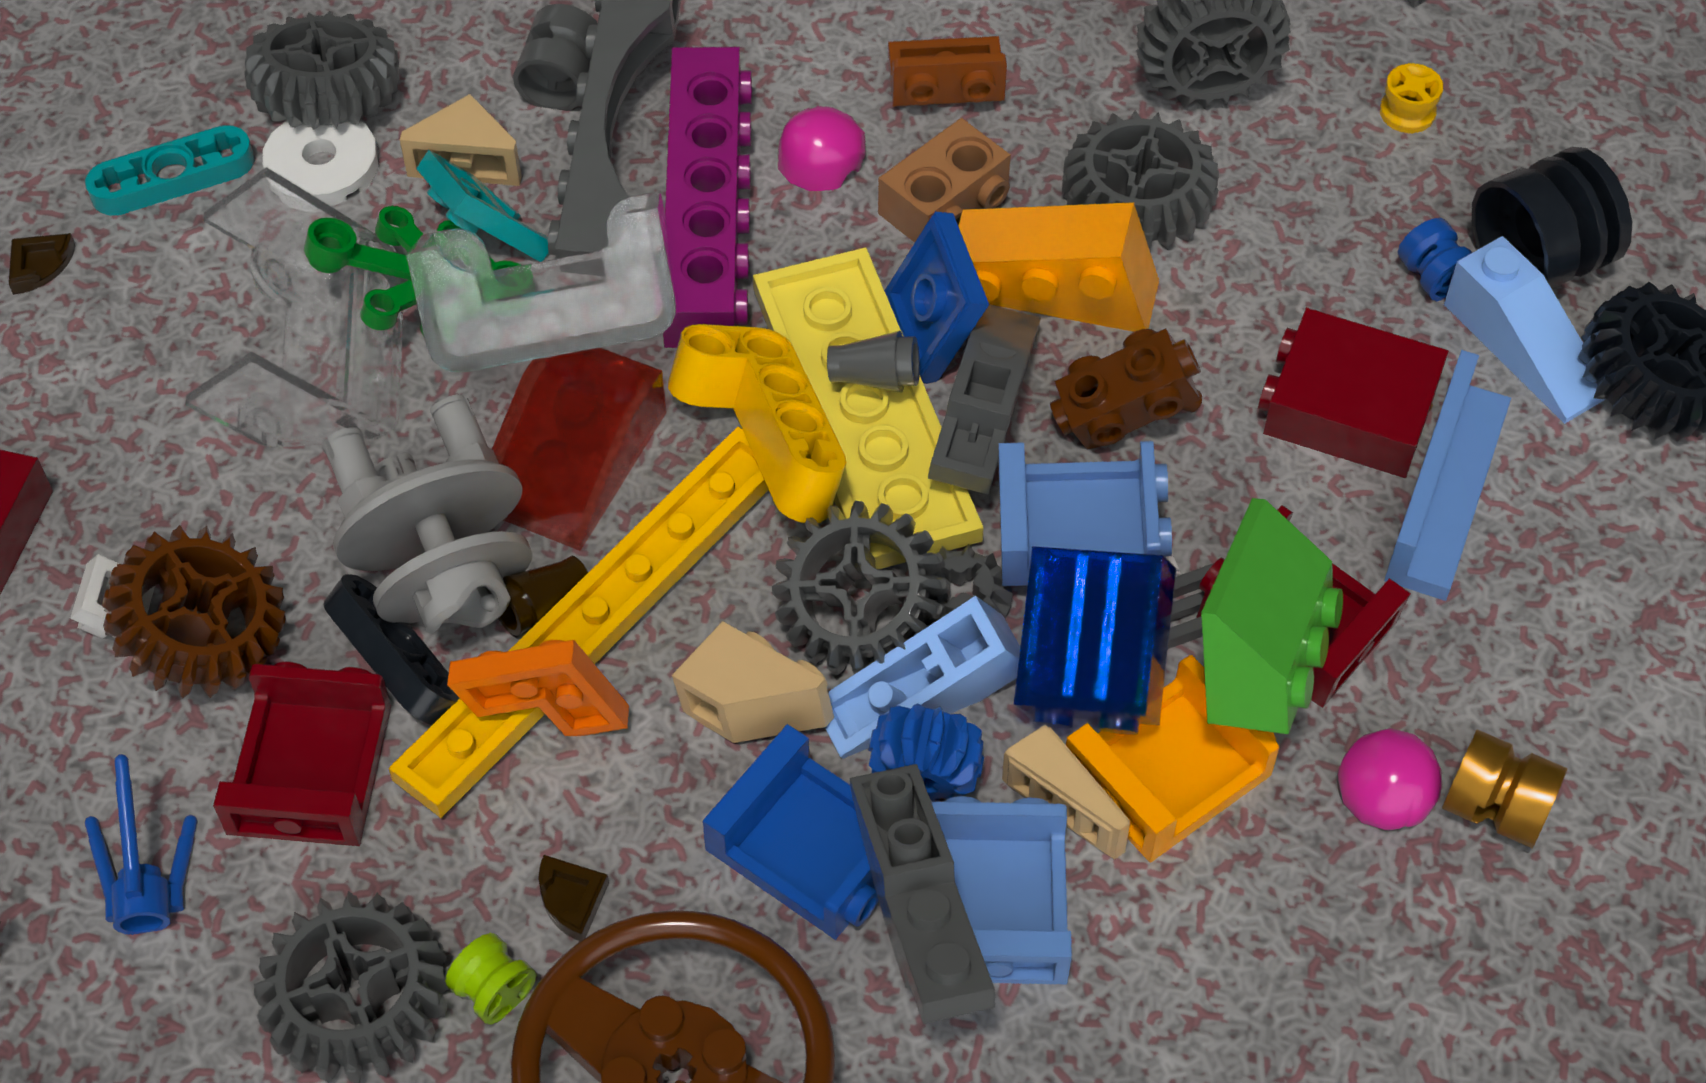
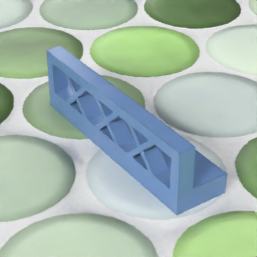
[1384,350,1511,601]

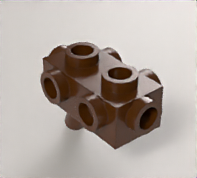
[1050,328,1202,450]

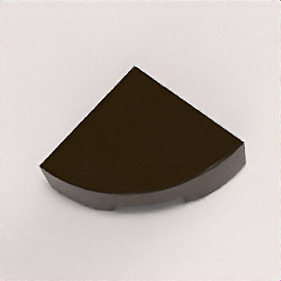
[9,233,75,295]
[538,855,609,941]

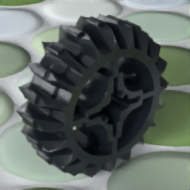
[1578,282,1706,442]

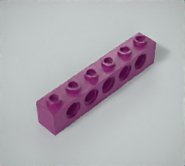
[661,47,752,348]

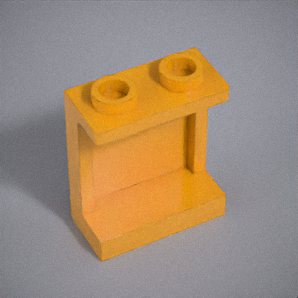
[1066,655,1279,863]

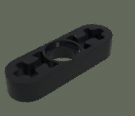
[323,574,459,725]

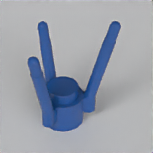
[85,754,197,935]

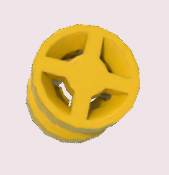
[1380,63,1443,133]

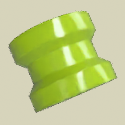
[445,933,536,1025]

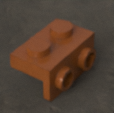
[888,36,1007,106]

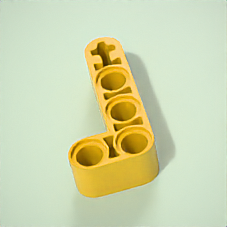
[668,324,847,523]

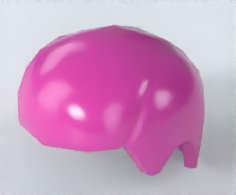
[778,106,866,191]
[1338,728,1442,830]

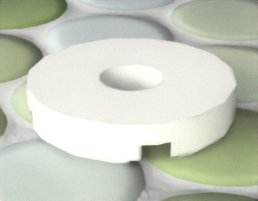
[263,120,379,208]

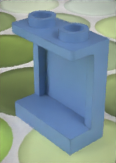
[999,441,1172,586]
[931,796,1072,985]

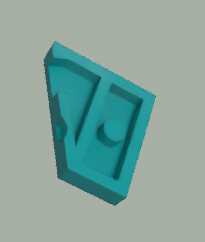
[416,150,549,262]

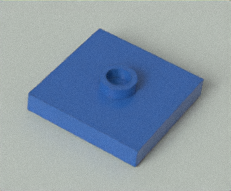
[885,211,989,384]

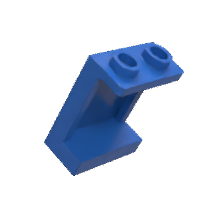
[702,724,878,940]

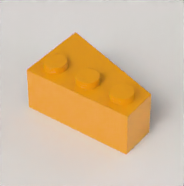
[958,202,1159,332]

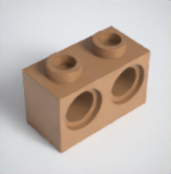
[878,118,1011,243]

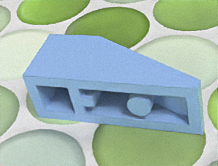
[1444,236,1606,424]
[825,596,1032,759]

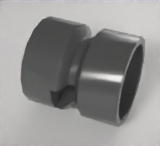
[513,3,598,111]

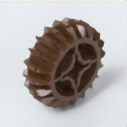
[102,525,286,699]

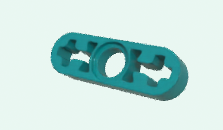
[85,125,254,216]

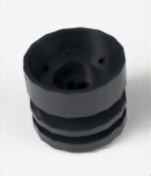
[1471,147,1633,289]

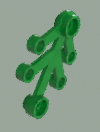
[304,206,536,345]

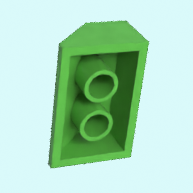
[1201,498,1343,734]

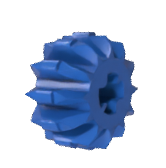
[868,703,984,802]

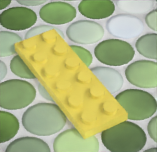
[753,247,983,570]

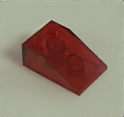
[492,330,667,551]

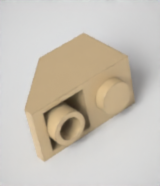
[672,621,834,743]

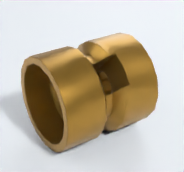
[1442,729,1568,849]

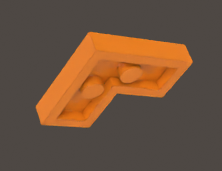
[447,640,629,736]

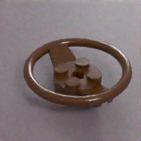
[511,910,835,1083]

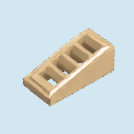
[1002,724,1130,860]

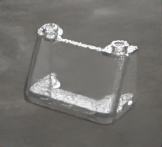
[406,191,676,372]

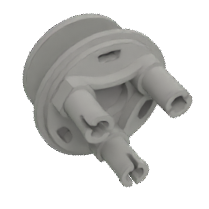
[322,395,533,634]

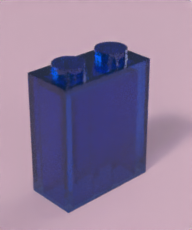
[1013,546,1176,735]

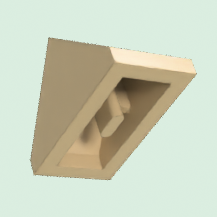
[400,94,522,186]

